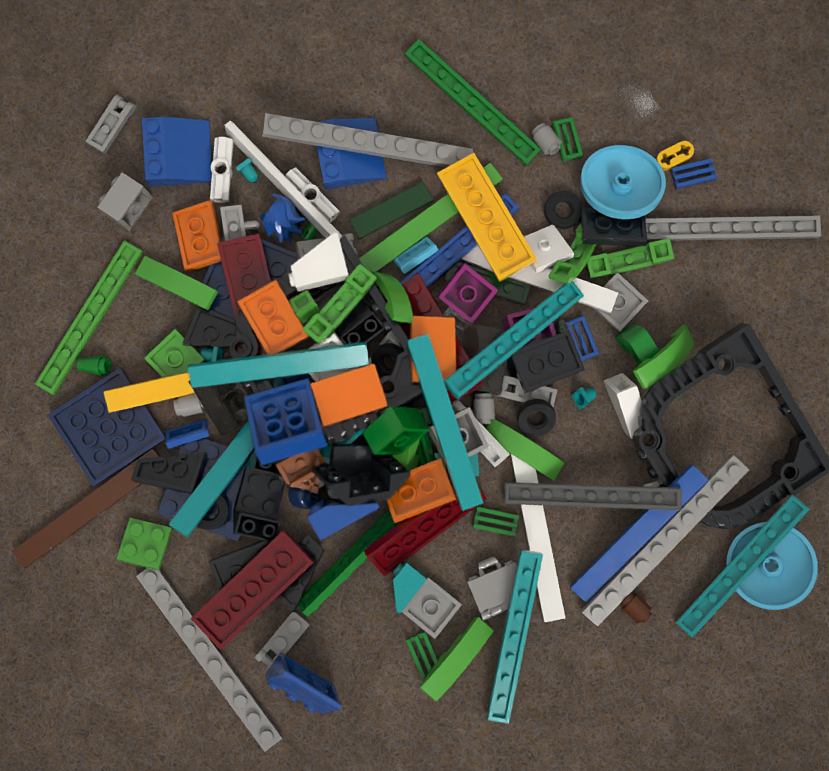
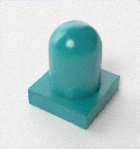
[236,158,258,182]
[199,346,224,362]
[571,387,597,410]

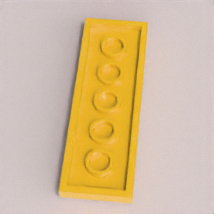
[437,153,537,282]

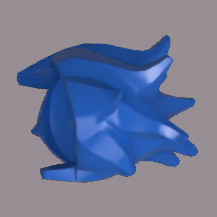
[259,193,306,244]

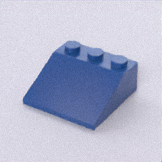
[142,117,212,187]
[317,118,387,190]
[244,378,327,465]
[307,499,380,540]
[266,652,342,714]

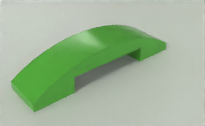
[549,222,596,284]
[587,238,674,278]
[302,264,377,345]
[368,270,413,323]
[633,325,695,389]
[486,419,565,481]

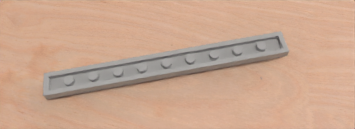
[262,113,473,168]
[646,216,821,241]
[581,454,749,626]
[136,568,283,752]

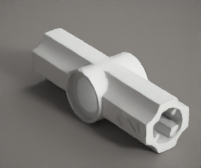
[210,137,234,203]
[285,167,340,223]

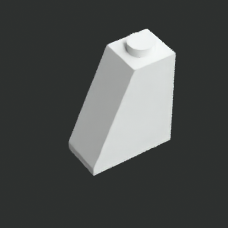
[289,232,349,292]
[603,373,642,439]

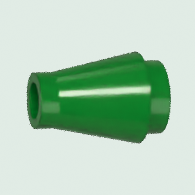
[77,355,111,376]

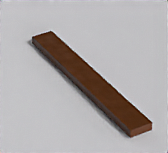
[12,448,160,568]

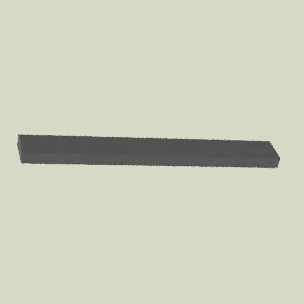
[505,482,682,510]

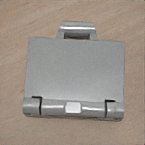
[467,556,517,620]

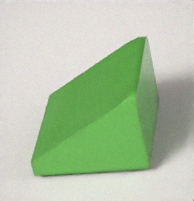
[289,290,320,323]

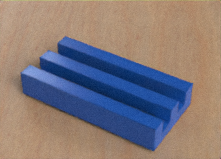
[670,158,717,189]
[564,316,599,361]
[166,419,210,449]

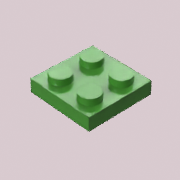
[144,329,205,377]
[116,518,173,571]

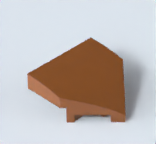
[275,449,325,494]

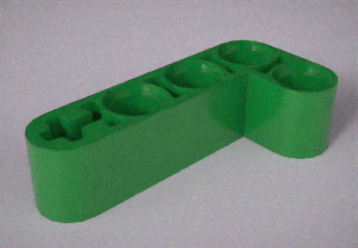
[615,324,683,402]

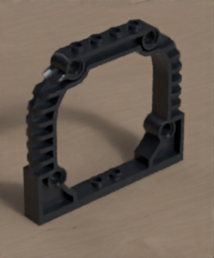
[230,236,423,444]
[633,323,829,529]

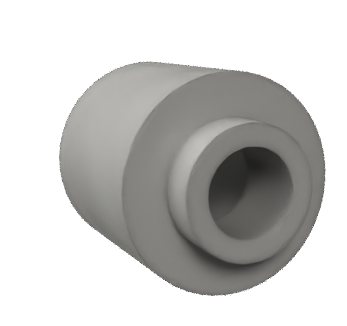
[532,123,562,155]
[174,392,207,417]
[473,393,495,424]

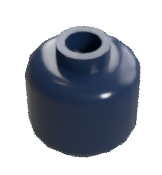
[288,487,320,509]

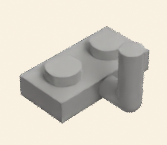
[220,205,259,241]

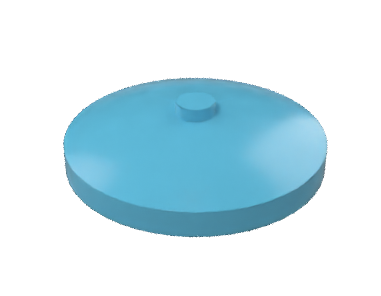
[580,145,666,219]
[727,522,818,610]

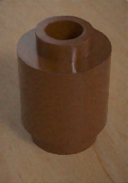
[620,592,652,623]

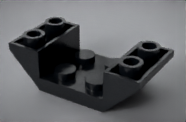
[303,282,385,345]
[233,451,286,542]
[311,455,411,506]

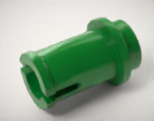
[300,222,319,241]

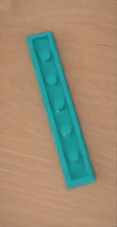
[169,420,255,538]

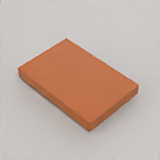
[172,200,222,272]
[237,280,309,354]
[410,316,456,382]
[311,364,388,427]
[387,458,456,523]

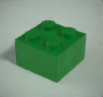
[363,406,430,455]

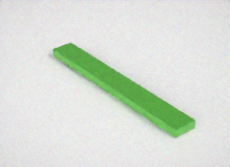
[359,163,503,272]
[35,240,143,395]

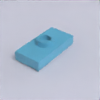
[393,237,439,274]

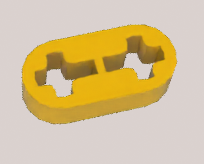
[656,141,694,171]

